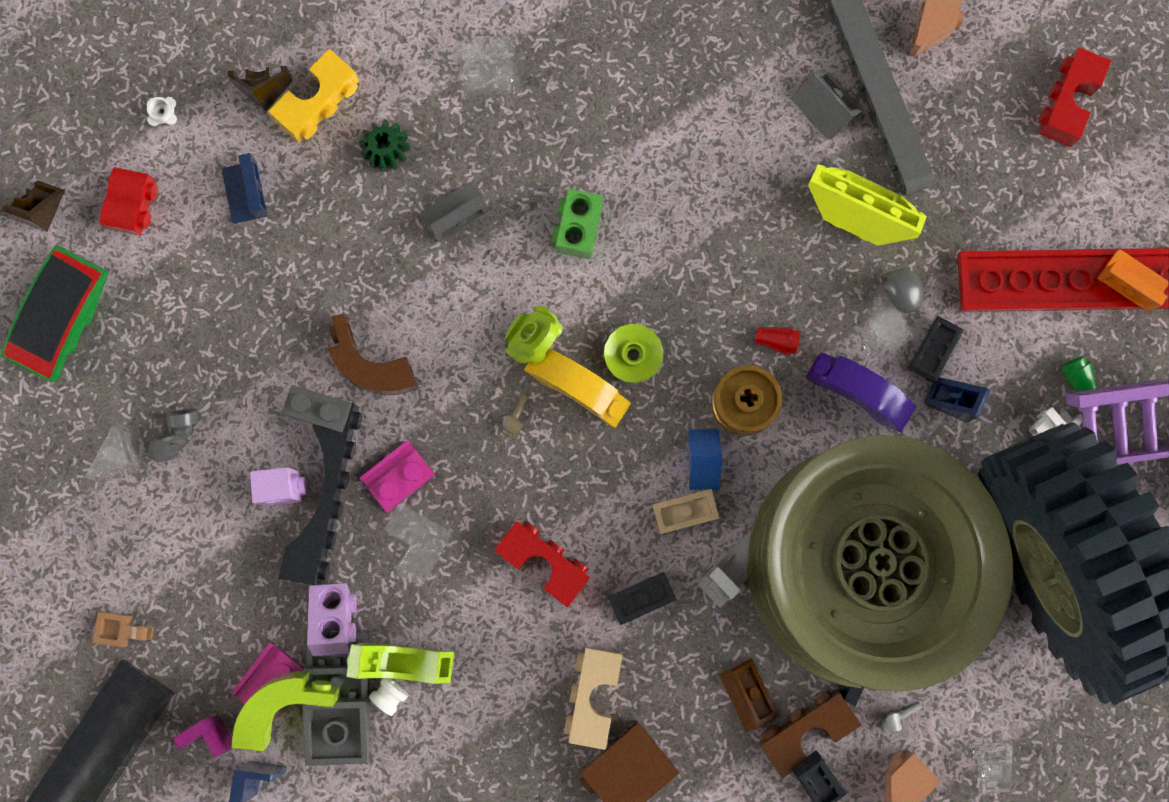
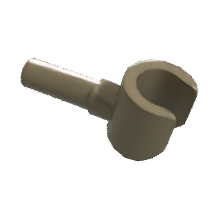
[504,395,528,438]

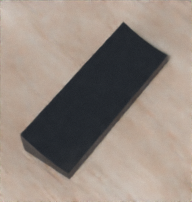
[27,659,175,802]

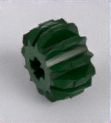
[359,119,410,172]

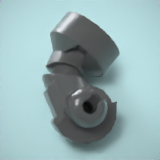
[148,409,199,462]

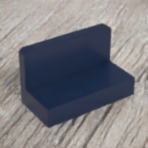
[222,153,268,224]
[229,761,287,802]

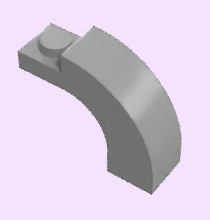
[698,533,750,608]

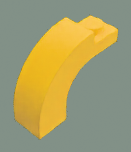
[524,349,631,428]

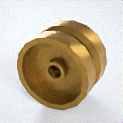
[711,365,782,436]

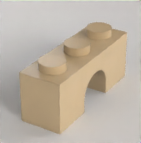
[563,647,623,750]

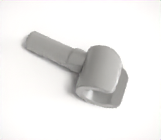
[881,701,922,733]

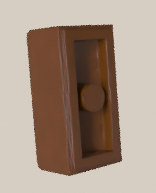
[719,658,779,731]

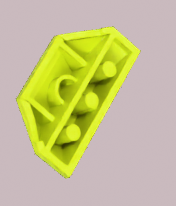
[808,164,927,246]

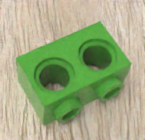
[552,189,603,259]

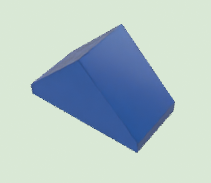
[688,429,722,490]

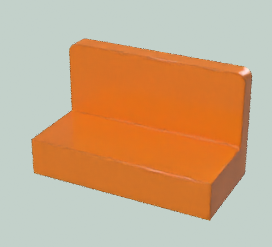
[1097,250,1169,312]

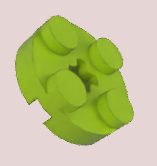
[505,306,563,364]

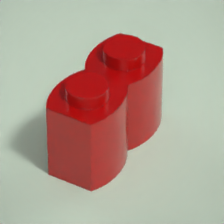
[99,167,158,236]

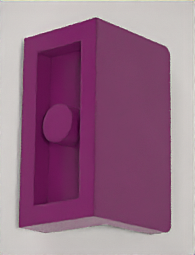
[173,715,234,758]

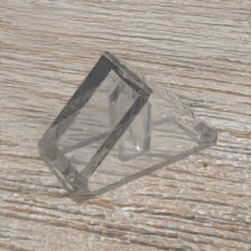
[85,422,142,482]

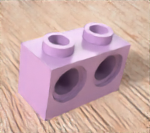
[250,467,308,506]
[307,583,357,656]

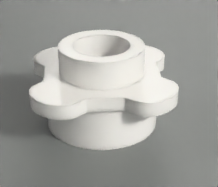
[147,97,177,127]

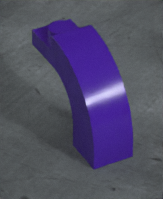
[806,352,916,432]

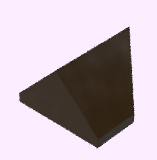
[228,66,293,112]
[0,181,65,232]

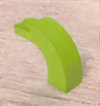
[347,643,454,684]
[231,671,339,751]

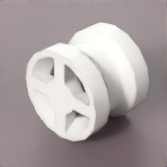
[369,678,409,716]

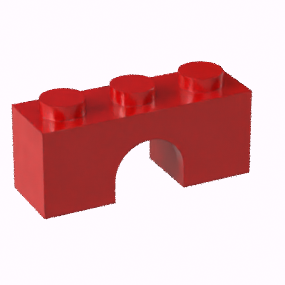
[1037,47,1112,147]
[494,521,590,608]

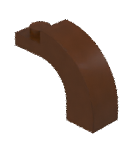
[328,313,418,395]

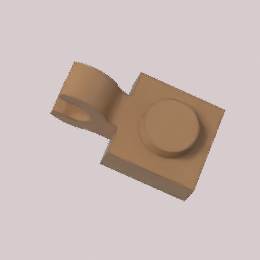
[92,612,154,647]

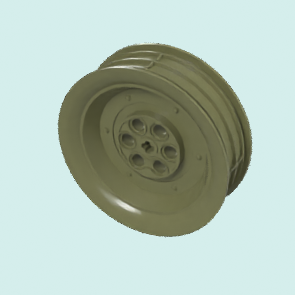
[747,435,1013,691]

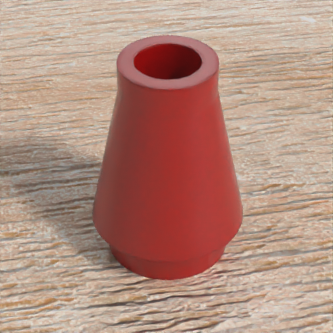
[755,326,801,356]

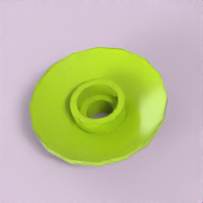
[604,324,664,383]

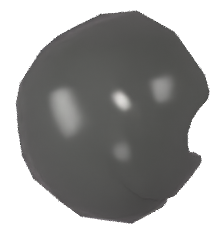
[881,268,924,313]

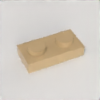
[652,489,720,535]

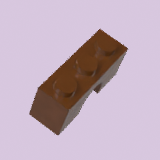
[758,689,861,778]

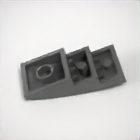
[302,631,370,766]

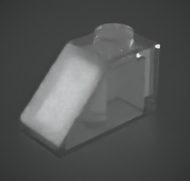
[862,287,915,361]

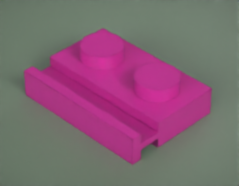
[360,440,435,513]
[231,642,304,704]

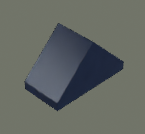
[924,377,990,423]

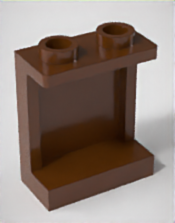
[579,720,679,802]

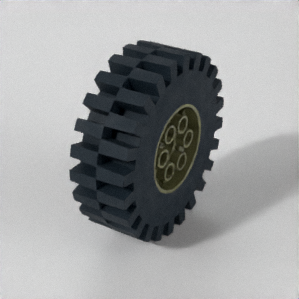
[978,422,1169,705]

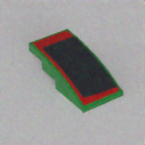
[0,245,109,383]

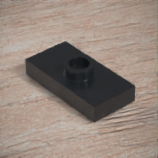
[907,315,964,383]
[791,750,846,802]

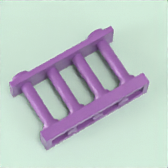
[1066,379,1169,464]

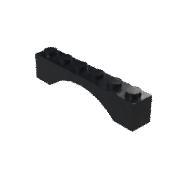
[278,403,362,585]

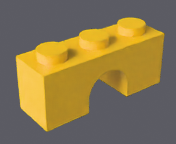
[268,49,359,143]

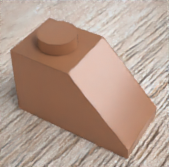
[909,0,964,57]
[885,750,941,802]

